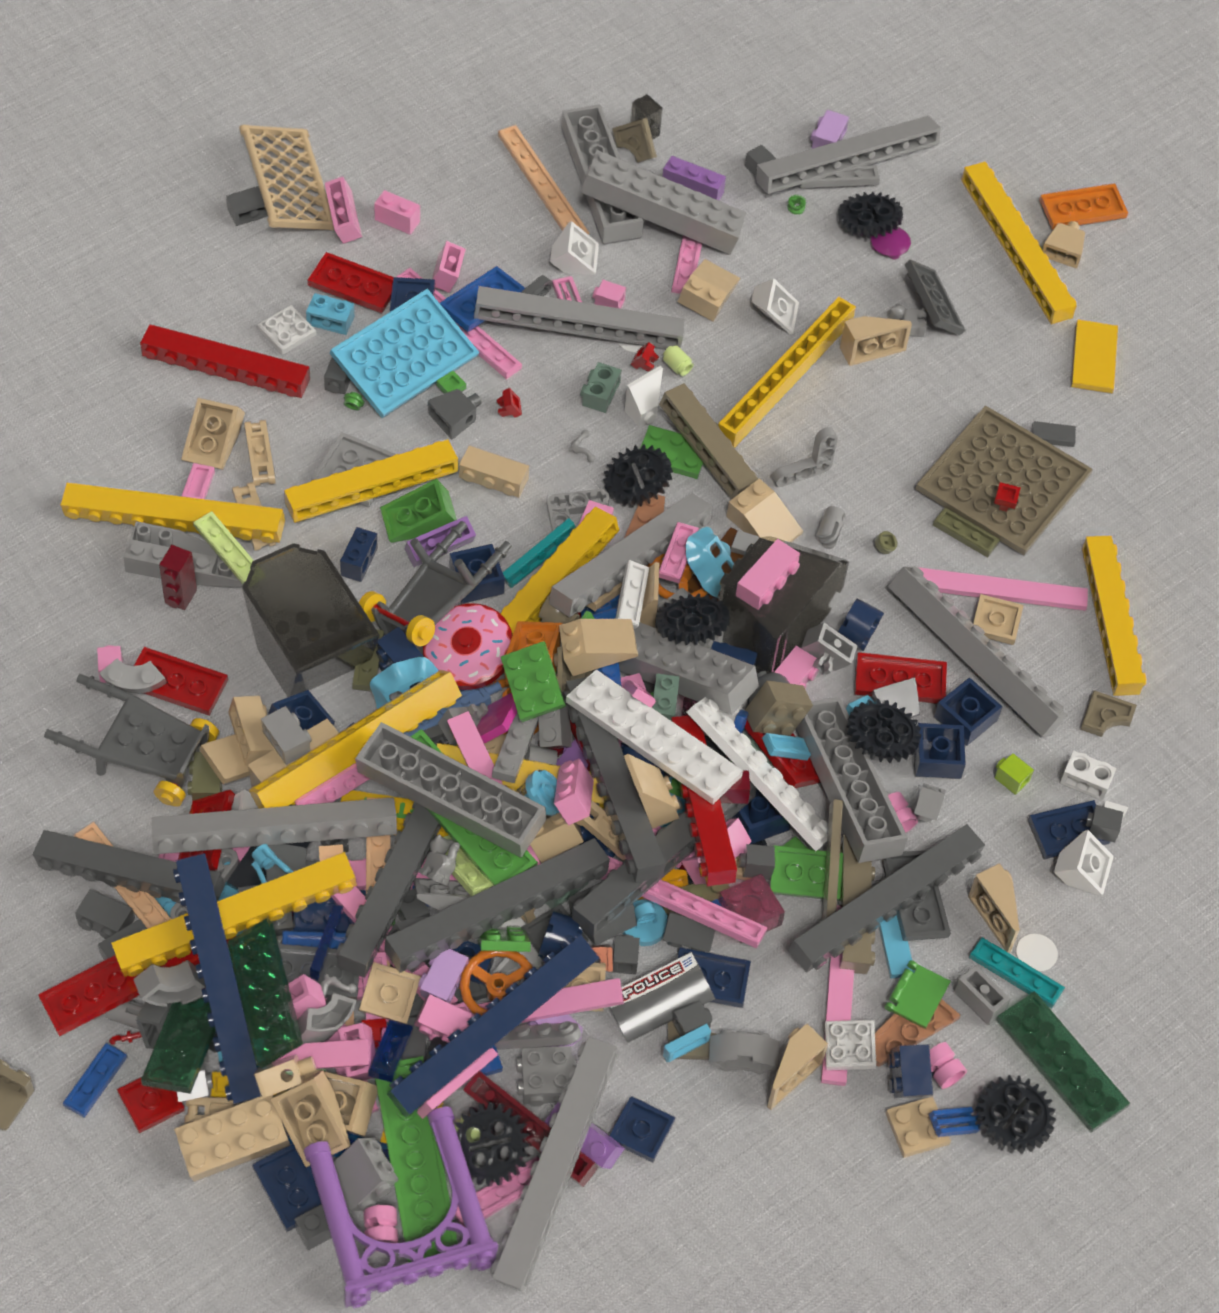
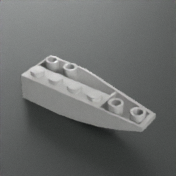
[123,521,261,587]

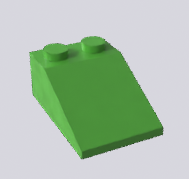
[380,478,457,543]

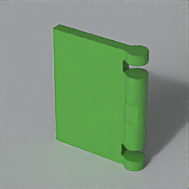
[884,960,951,1029]

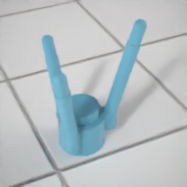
[251,844,294,884]

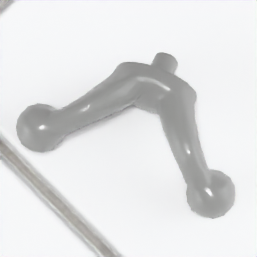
[568,429,595,462]
[320,974,356,998]

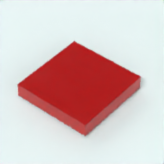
[117,1067,185,1134]

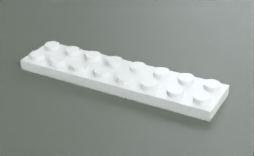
[566,670,743,804]
[687,697,828,851]

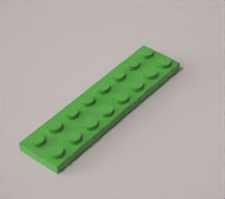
[410,729,537,886]
[373,1056,458,1263]

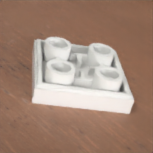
[257,305,316,355]
[825,1020,876,1070]

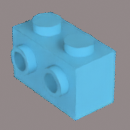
[306,293,355,335]

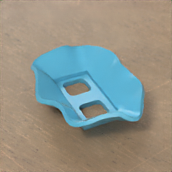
[686,527,739,599]
[370,657,439,709]

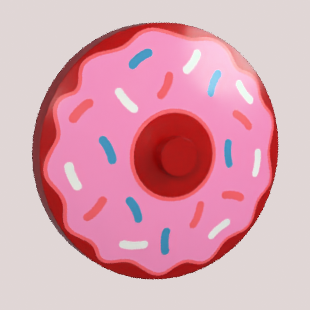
[423,603,513,690]

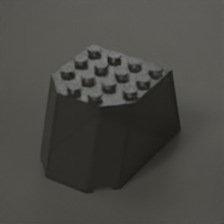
[717,536,849,674]
[242,543,379,697]

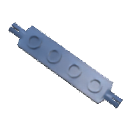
[404,681,502,737]

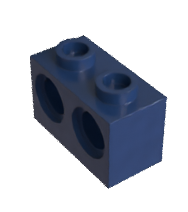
[340,527,378,582]

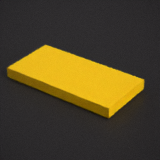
[1071,319,1118,393]

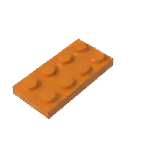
[1039,183,1129,229]

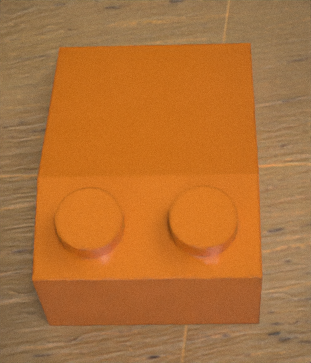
[504,621,562,684]

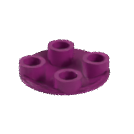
[871,227,911,260]

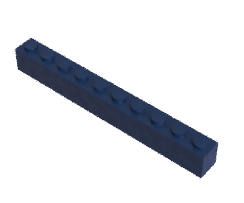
[173,853,262,1106]
[387,935,599,1118]

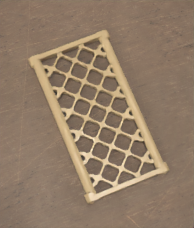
[239,125,334,230]

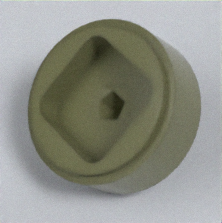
[875,531,897,554]

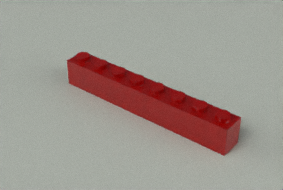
[140,324,310,398]
[671,715,737,886]

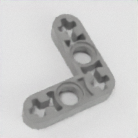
[772,427,838,487]
[547,489,609,531]

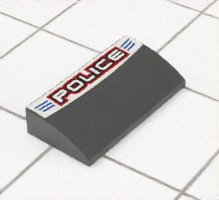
[610,952,715,1043]

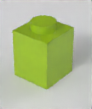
[995,753,1034,795]

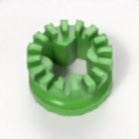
[787,194,806,215]

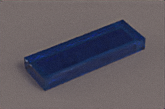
[309,904,343,981]
[368,1020,414,1083]

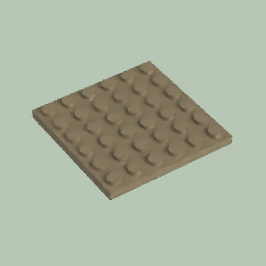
[916,405,1093,555]

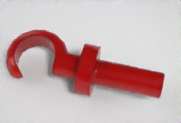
[109,1031,142,1045]

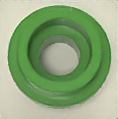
[344,392,365,411]

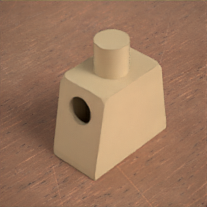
[1043,221,1085,268]
[254,1054,317,1098]

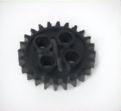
[838,191,903,238]
[603,444,673,507]
[655,594,730,645]
[846,699,922,763]
[975,1075,1056,1154]
[455,1102,532,1187]

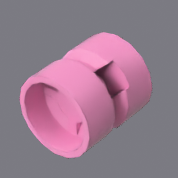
[888,792,918,833]
[930,1042,967,1089]
[364,1205,398,1252]

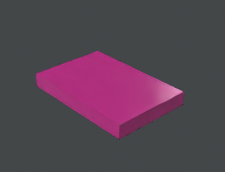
[476,692,518,744]

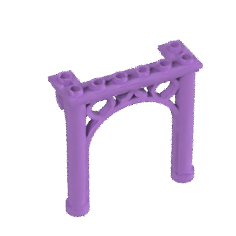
[304,1107,498,1308]

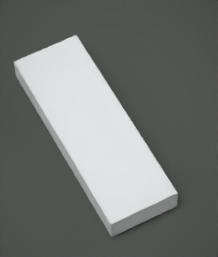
[616,560,649,629]

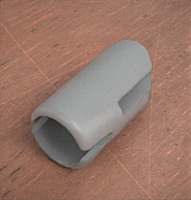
[816,506,846,549]
[105,1000,143,1029]

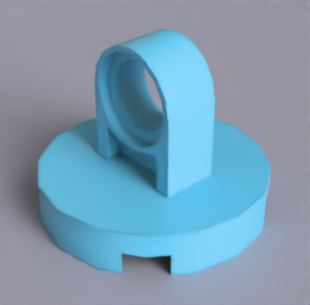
[524,770,559,816]
[622,900,668,946]

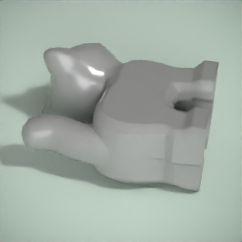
[888,304,927,337]
[418,835,460,886]

